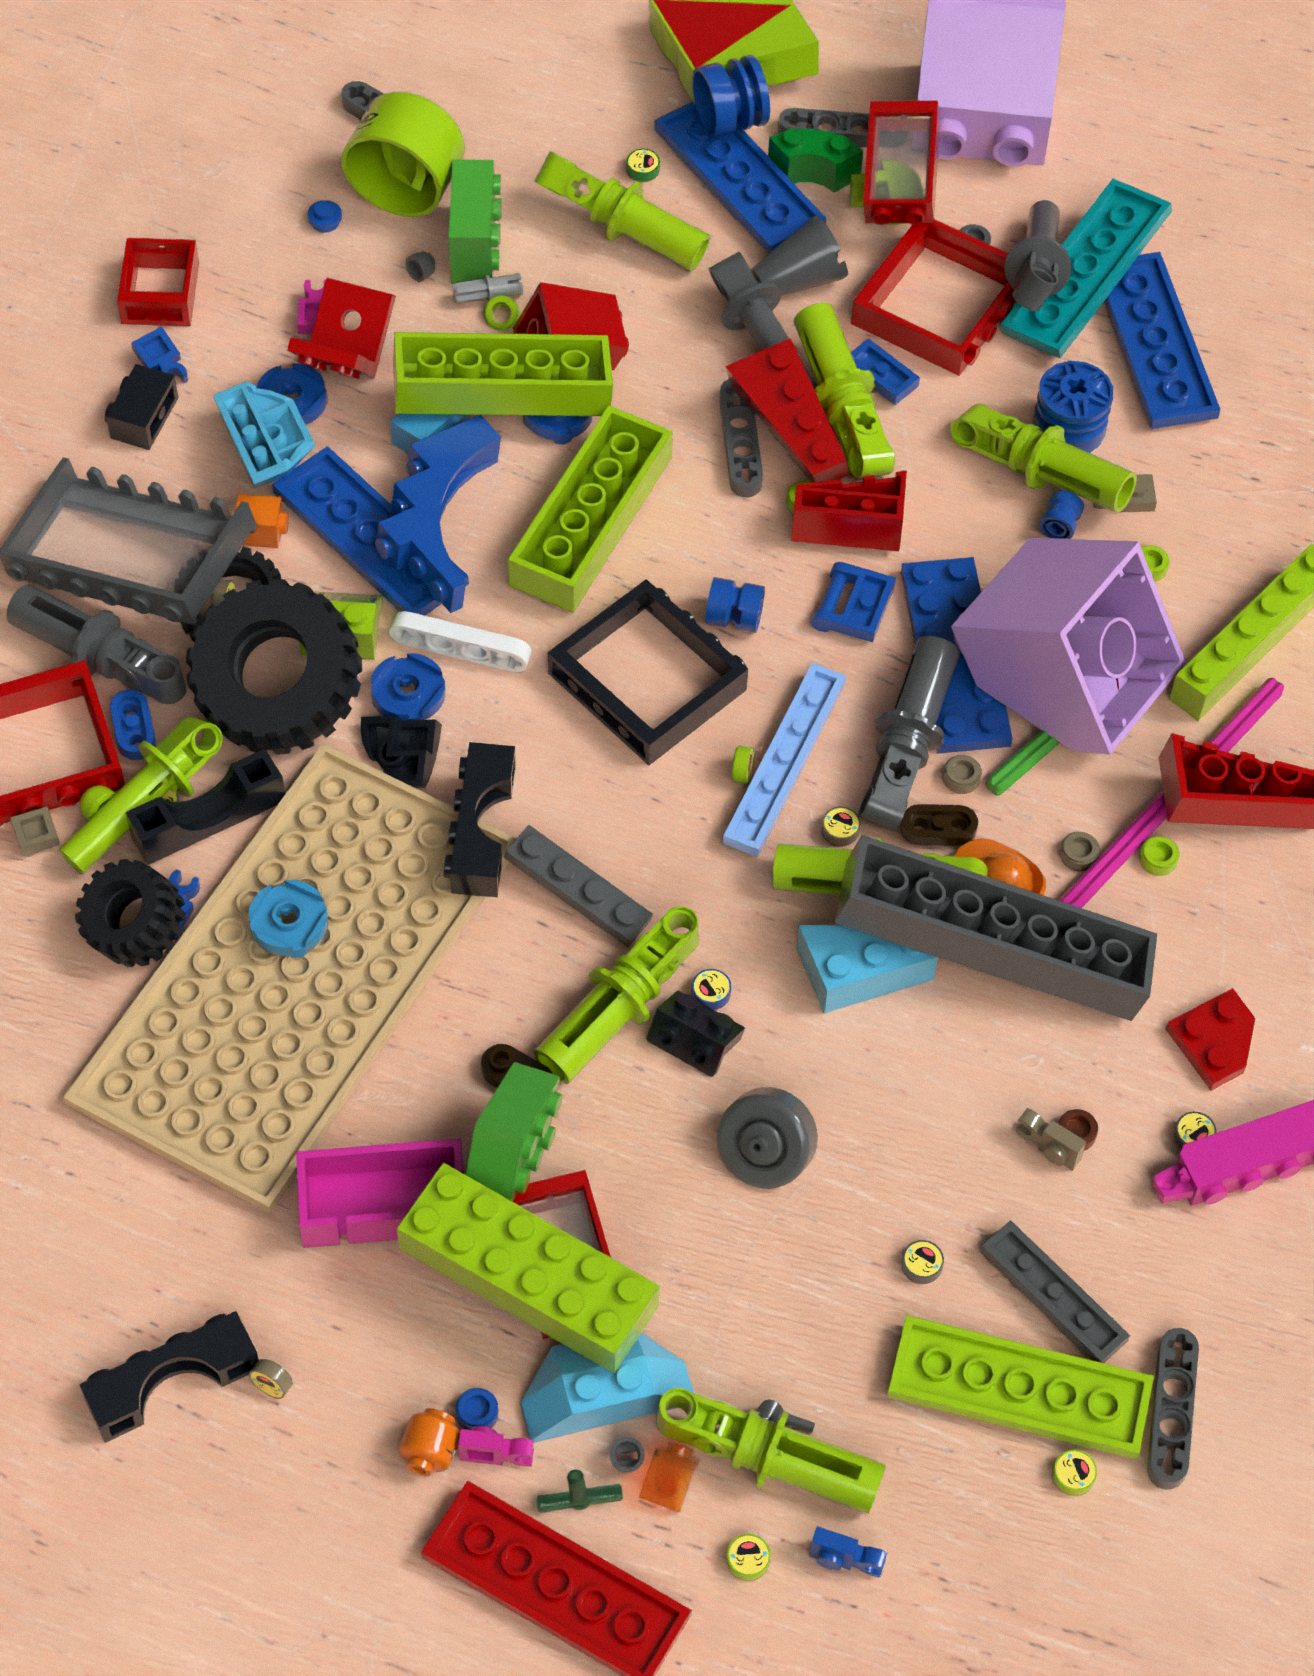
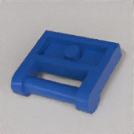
[810,562,896,642]

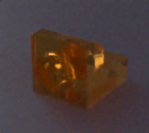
[639,1441,700,1512]

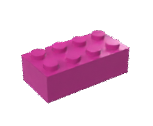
[296,1138,464,1248]

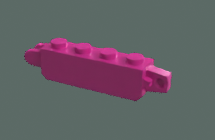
[1152,1100,1314,1206]

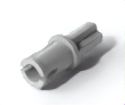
[453,273,523,304]

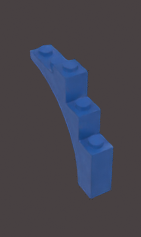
[375,415,501,613]

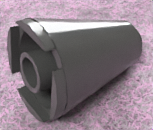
[751,215,848,296]

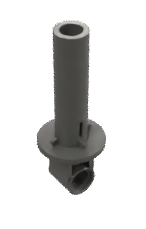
[1004,200,1071,311]
[708,252,818,389]

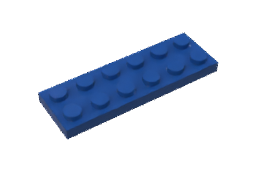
[654,101,826,254]
[1104,252,1221,429]
[272,446,469,616]
[901,557,1013,754]

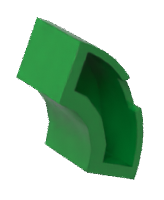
[768,128,863,193]

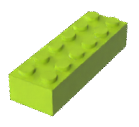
[393,332,613,416]
[508,405,673,613]
[397,1163,660,1374]

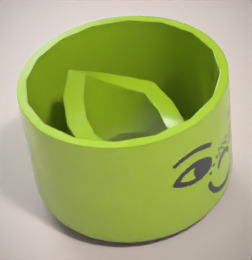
[341,91,465,217]

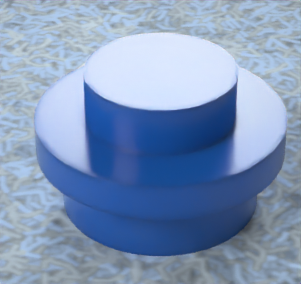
[308,200,342,233]

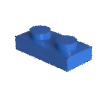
[851,338,920,405]

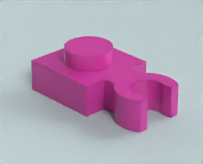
[297,279,326,334]
[458,1426,534,1467]

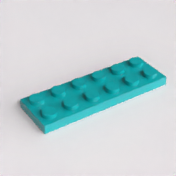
[1001,178,1172,359]

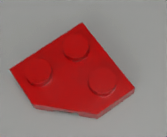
[1166,988,1256,1091]

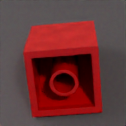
[513,282,629,371]

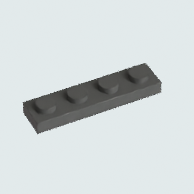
[504,825,653,947]
[980,1220,1130,1363]

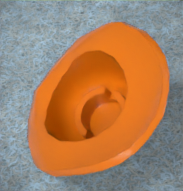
[954,838,1046,895]

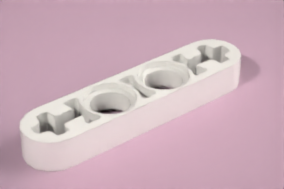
[389,611,532,673]

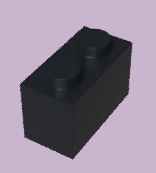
[105,364,179,450]

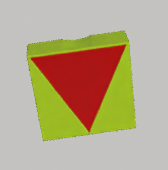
[649,0,819,105]

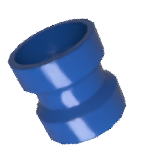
[1039,490,1084,539]

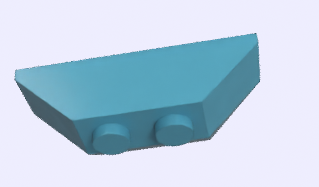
[213,382,315,489]
[521,1333,694,1443]

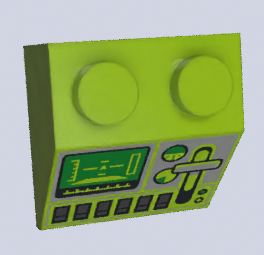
[299,591,383,660]

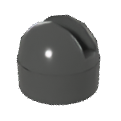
[406,251,436,282]
[610,1437,645,1473]

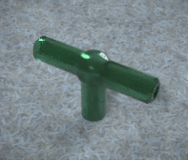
[536,1469,623,1513]

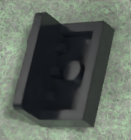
[646,990,745,1077]

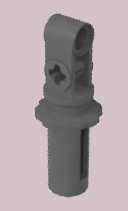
[7,584,187,704]
[858,636,960,832]

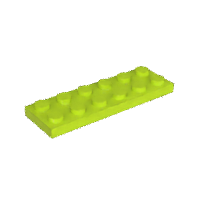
[887,1315,1154,1460]

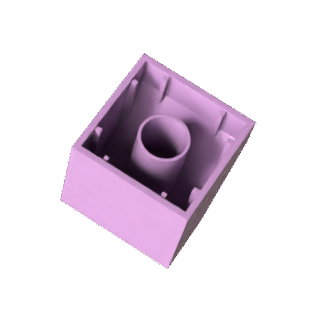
[911,0,1066,167]
[951,538,1186,755]

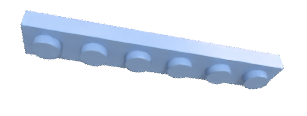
[723,663,846,858]

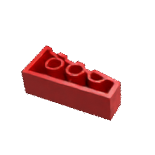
[725,338,849,483]
[1158,733,1314,829]

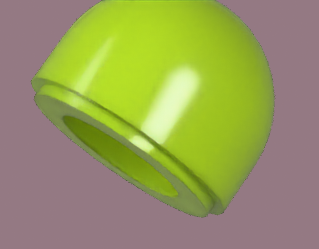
[484,295,520,330]
[80,785,116,820]

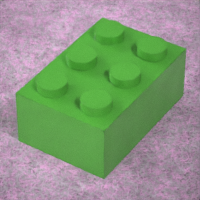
[449,159,502,284]
[466,1062,563,1202]

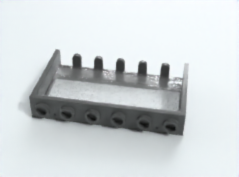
[0,457,257,625]

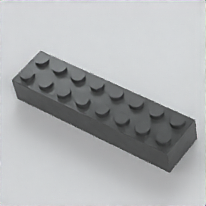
[834,835,1157,1021]

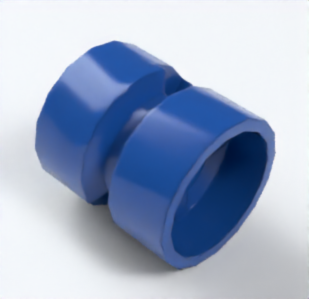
[705,577,765,633]

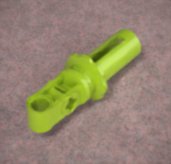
[534,151,711,272]
[793,303,895,478]
[950,404,1137,513]
[773,838,988,895]
[533,906,699,1085]
[656,1388,886,1514]

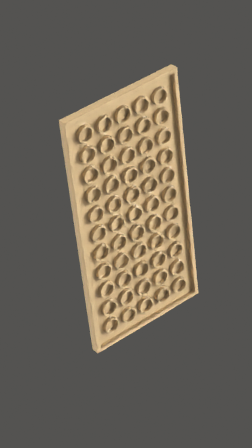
[63,743,517,1214]

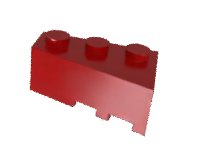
[791,470,907,551]

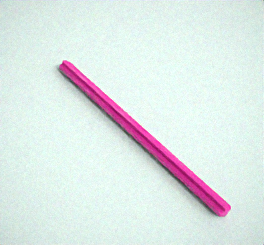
[1058,678,1284,908]

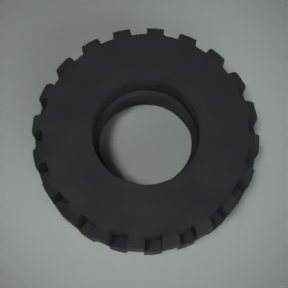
[186,579,362,755]

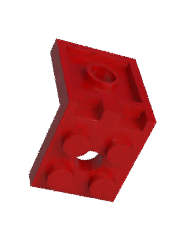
[287,278,396,380]

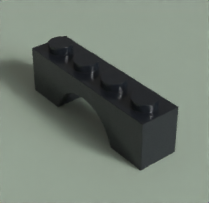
[444,742,516,898]
[125,749,285,865]
[79,1311,259,1443]

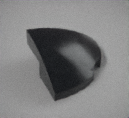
[361,716,442,788]

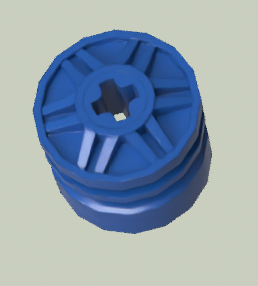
[692,55,770,138]
[1033,361,1113,453]

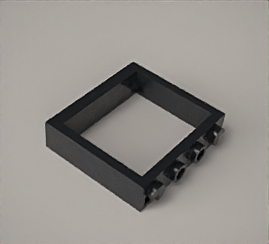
[548,579,748,765]

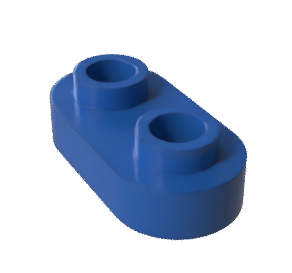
[110,690,156,760]

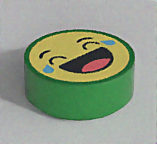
[626,149,660,182]

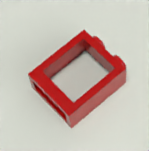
[117,238,199,326]

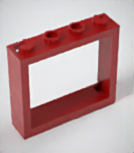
[851,219,1015,376]
[0,660,125,826]

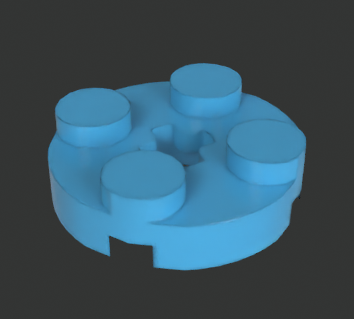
[249,880,328,959]

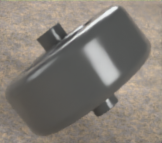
[716,1087,818,1189]

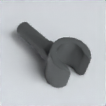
[757,1399,815,1433]

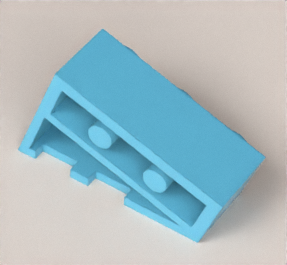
[796,925,938,1013]

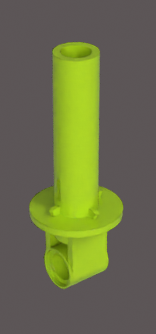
[58,717,223,874]

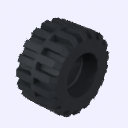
[75,859,186,967]

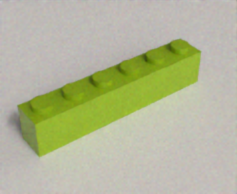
[1169,543,1314,721]

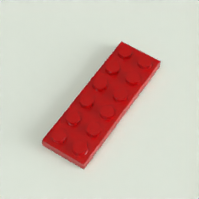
[421,1480,692,1676]

